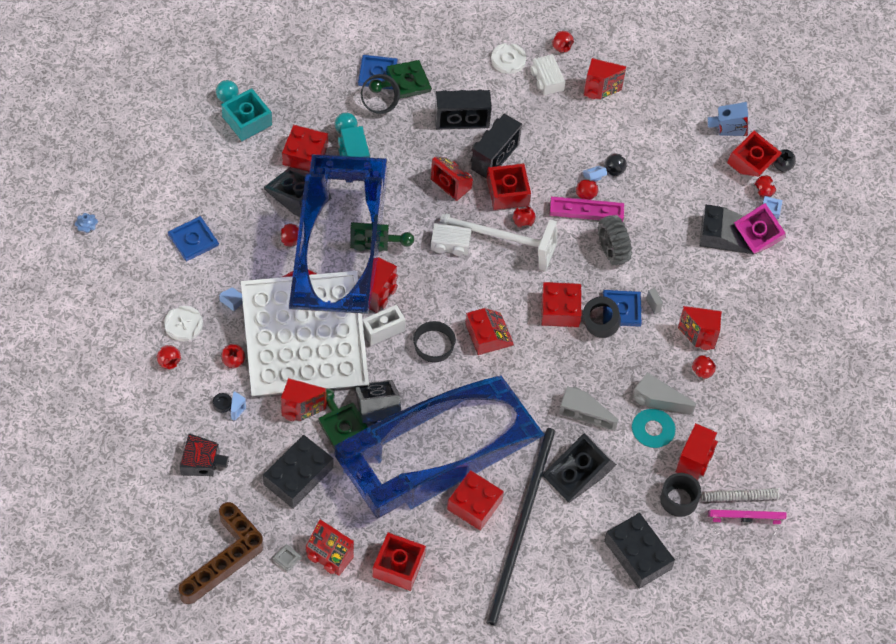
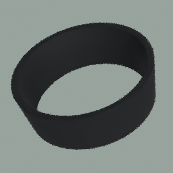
[361,74,400,114]
[413,321,456,363]

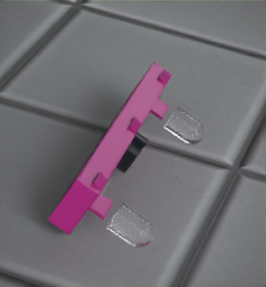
[708,509,787,538]

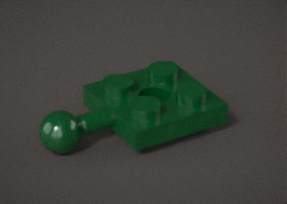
[369,60,432,99]
[350,222,415,252]
[318,388,371,453]

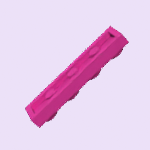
[549,196,624,222]

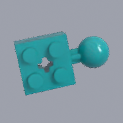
[216,80,272,141]
[334,112,370,179]

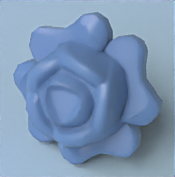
[75,213,98,233]

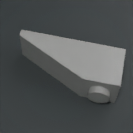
[633,372,697,415]
[559,386,619,431]

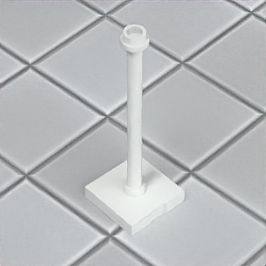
[440,213,557,272]

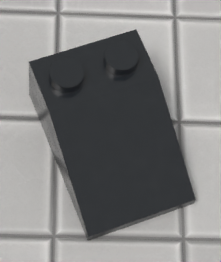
[264,167,332,219]
[699,204,754,254]
[354,380,402,425]
[543,433,617,503]

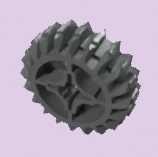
[597,215,632,265]

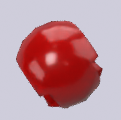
[552,31,574,53]
[754,175,777,198]
[576,180,599,200]
[513,206,536,228]
[281,223,300,247]
[221,344,246,368]
[156,345,181,369]
[692,355,716,379]

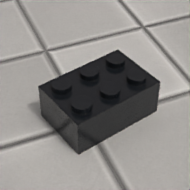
[434,89,492,130]
[470,113,522,179]
[263,434,334,509]
[604,512,675,589]

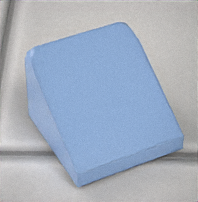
[219,287,243,311]
[231,391,246,421]

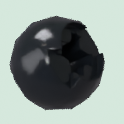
[773,149,796,172]
[604,153,627,176]

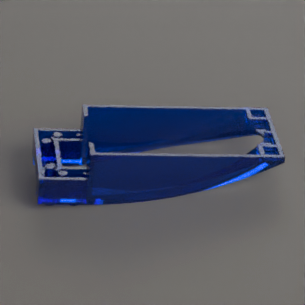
[289,154,388,314]
[335,375,544,519]

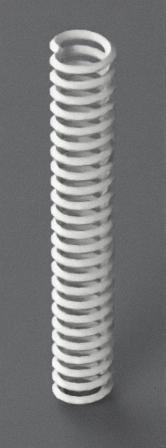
[701,488,780,503]

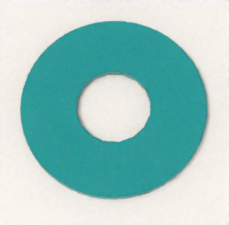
[632,409,676,448]

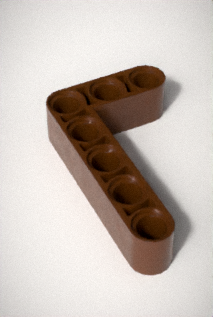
[179,502,264,604]

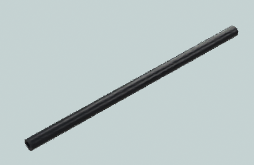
[487,428,556,626]

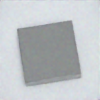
[646,288,663,314]
[272,544,302,573]

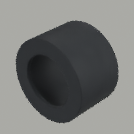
[583,296,621,338]
[660,473,701,517]

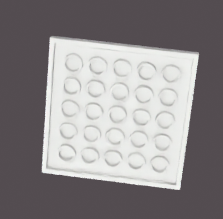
[241,271,369,397]

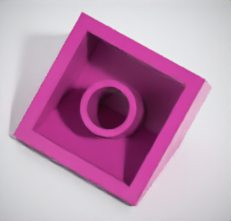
[734,203,786,254]

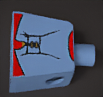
[707,102,748,136]

